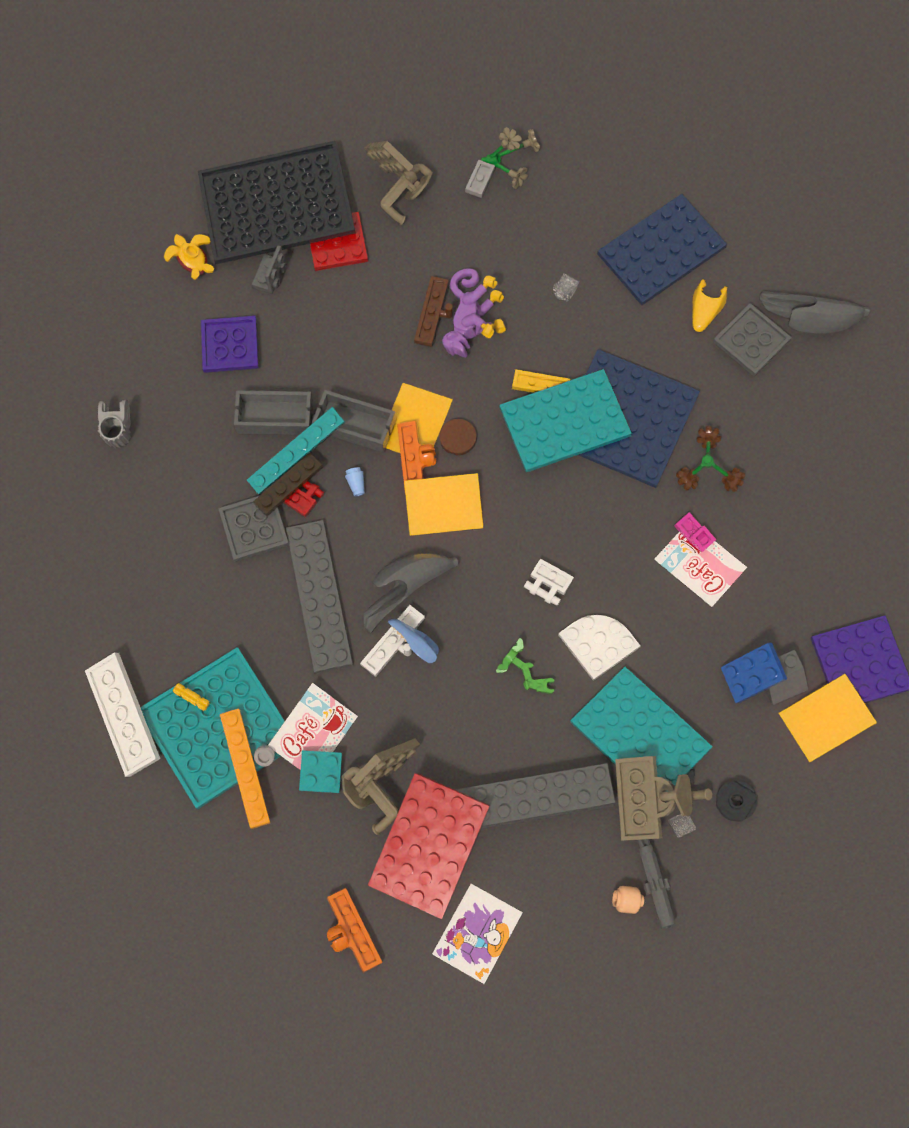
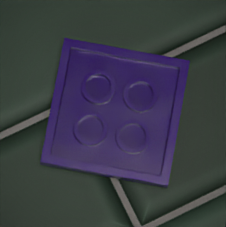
[201,316,259,373]

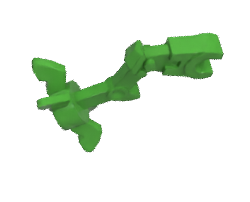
[496,638,554,694]

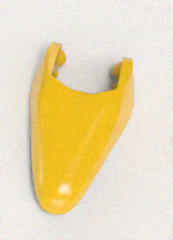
[692,279,727,332]

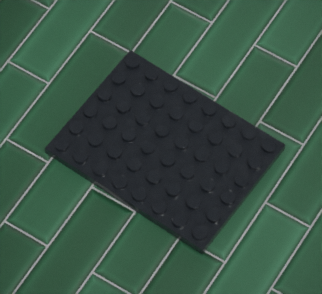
[198,140,356,265]

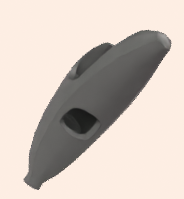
[760,291,870,334]
[364,553,458,633]

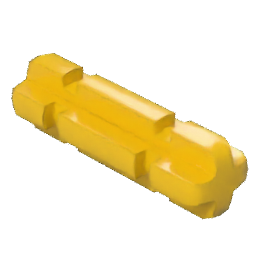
[173,683,210,711]

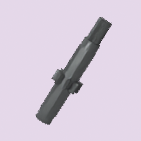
[638,839,676,929]

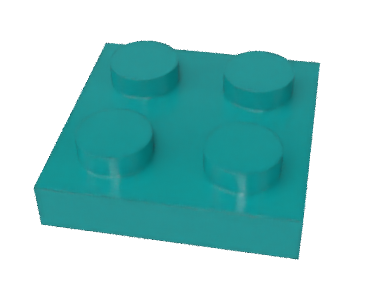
[299,750,342,793]

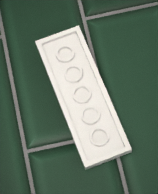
[85,653,160,777]

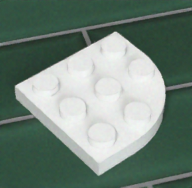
[558,615,640,681]

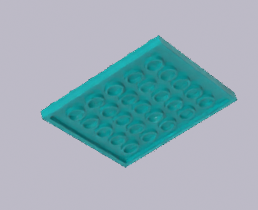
[140,647,285,810]

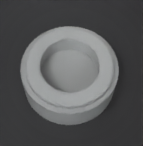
[254,745,275,766]

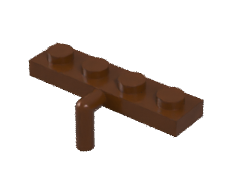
[414,276,453,347]

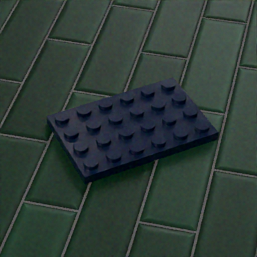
[597,194,727,305]

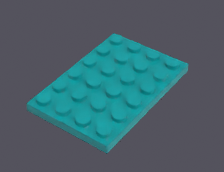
[499,369,632,473]
[570,667,713,786]

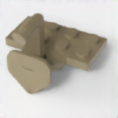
[364,141,433,225]
[342,738,420,835]
[615,756,712,841]

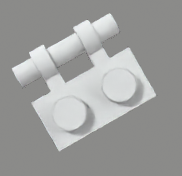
[524,559,574,606]

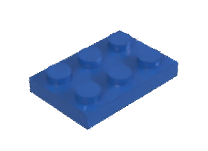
[721,643,787,703]

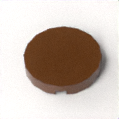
[439,419,477,455]

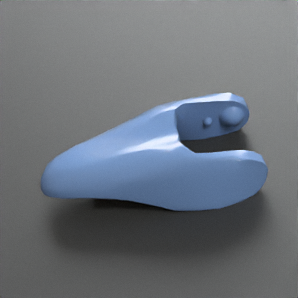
[388,619,439,663]

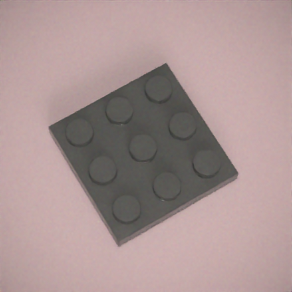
[713,303,792,376]
[218,496,289,562]

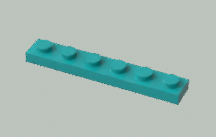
[247,407,345,494]

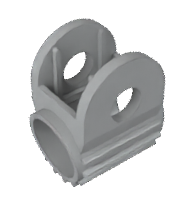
[98,400,131,449]

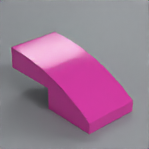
[674,512,716,552]

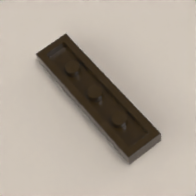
[253,452,323,517]

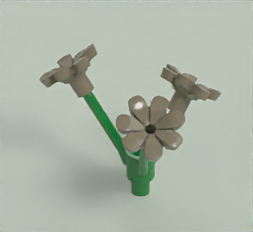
[481,127,540,189]

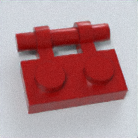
[283,481,325,518]

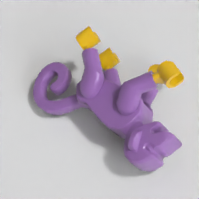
[442,268,506,358]

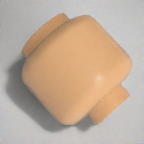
[612,886,644,914]

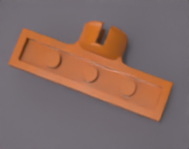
[397,421,436,487]
[327,888,382,973]

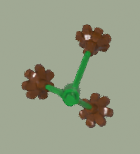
[676,426,745,492]

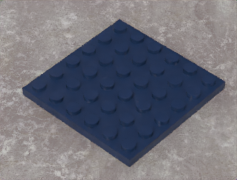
[579,349,700,488]

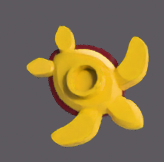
[164,234,214,280]

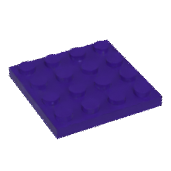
[811,616,909,703]

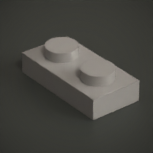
[465,160,495,198]

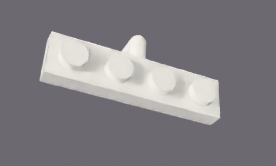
[360,605,425,677]

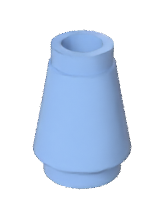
[345,467,365,496]

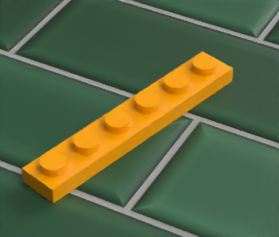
[220,709,270,829]

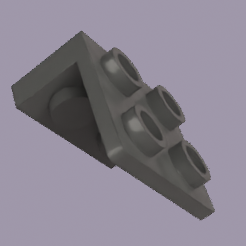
[252,246,286,294]

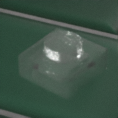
[668,814,696,839]

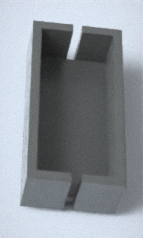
[312,390,396,453]
[234,391,313,435]

